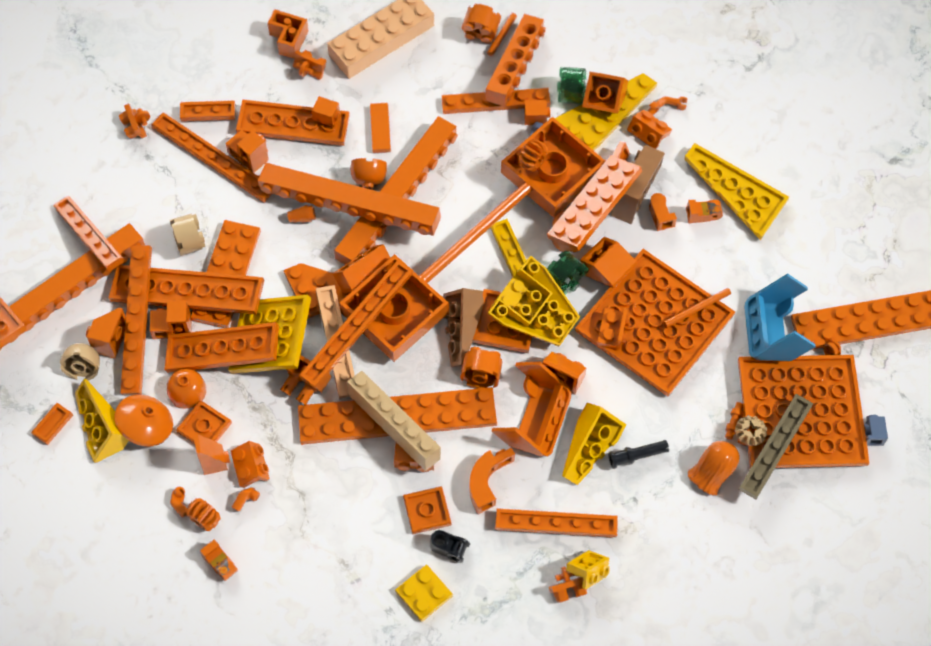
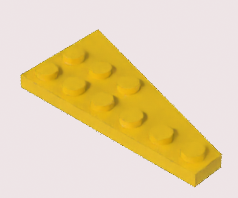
[555,73,657,151]

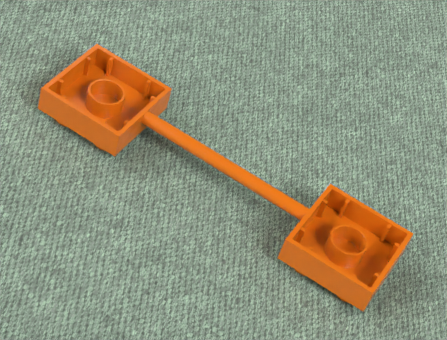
[339,117,605,362]

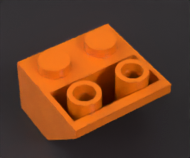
[580,237,637,288]

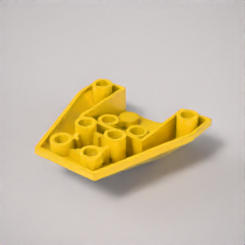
[487,256,580,347]

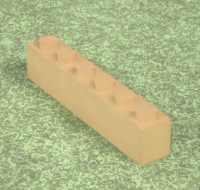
[347,371,441,471]

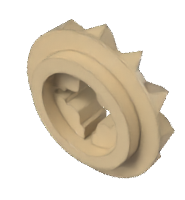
[735,415,767,446]

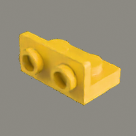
[566,550,610,589]

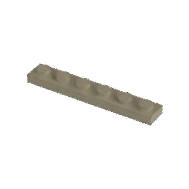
[738,394,813,500]

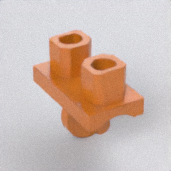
[293,50,326,80]
[118,103,150,139]
[548,566,587,603]

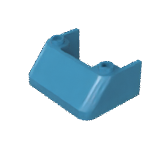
[745,273,816,361]

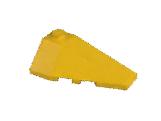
[75,379,129,462]
[562,403,626,485]

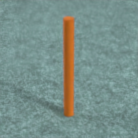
[663,288,731,328]

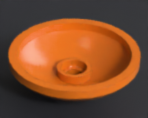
[114,394,173,446]

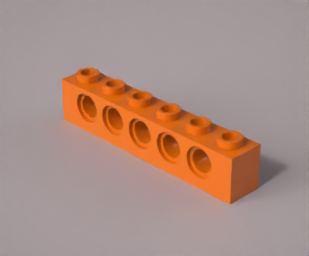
[485,14,546,107]

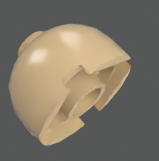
[59,343,100,380]

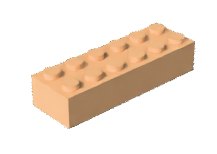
[327,0,434,79]

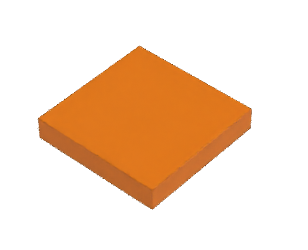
[176,400,232,444]
[403,486,452,535]

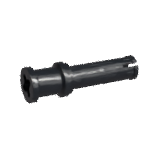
[608,440,669,469]

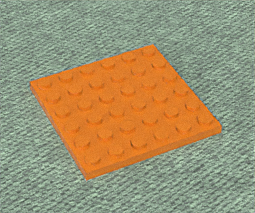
[575,249,735,397]
[738,355,870,469]

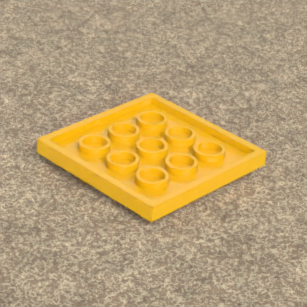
[228,295,311,374]

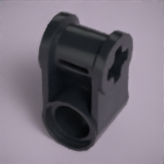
[430,530,470,563]

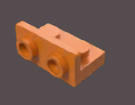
[597,308,631,350]

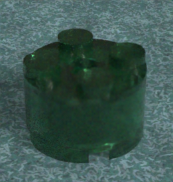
[557,67,587,104]
[547,251,589,295]

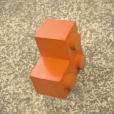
[268,9,309,59]
[226,129,269,173]
[150,299,192,339]

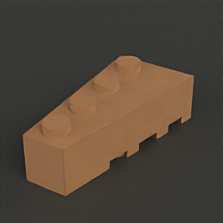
[611,145,665,225]

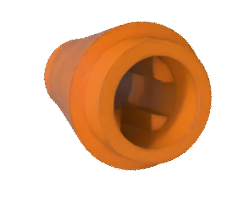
[287,204,316,223]

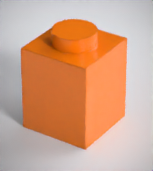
[312,96,341,127]
[524,100,550,125]

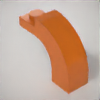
[469,448,515,515]

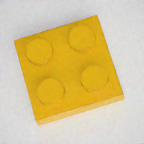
[395,564,453,622]

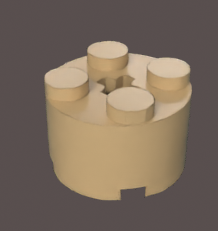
[170,213,205,256]

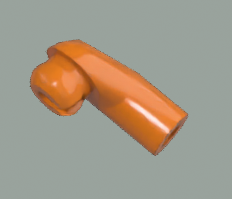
[170,486,187,517]
[231,487,260,511]

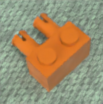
[280,355,332,405]

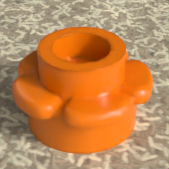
[823,340,841,355]

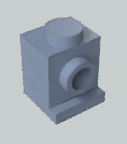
[864,414,888,446]

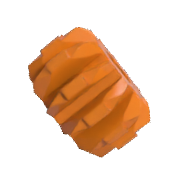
[519,139,548,172]
[185,498,221,531]

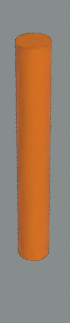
[487,13,517,56]

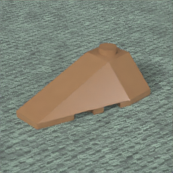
[443,288,484,367]

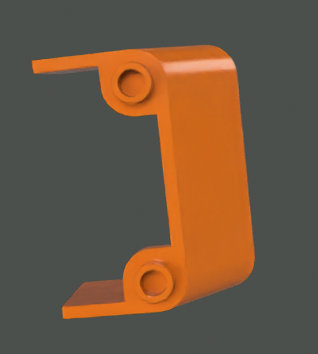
[491,361,571,456]

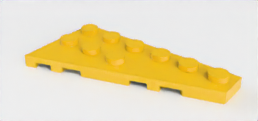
[684,143,789,241]

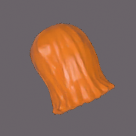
[687,441,740,495]

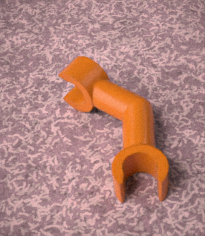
[648,96,688,115]

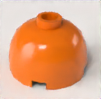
[350,158,387,189]
[167,369,206,409]

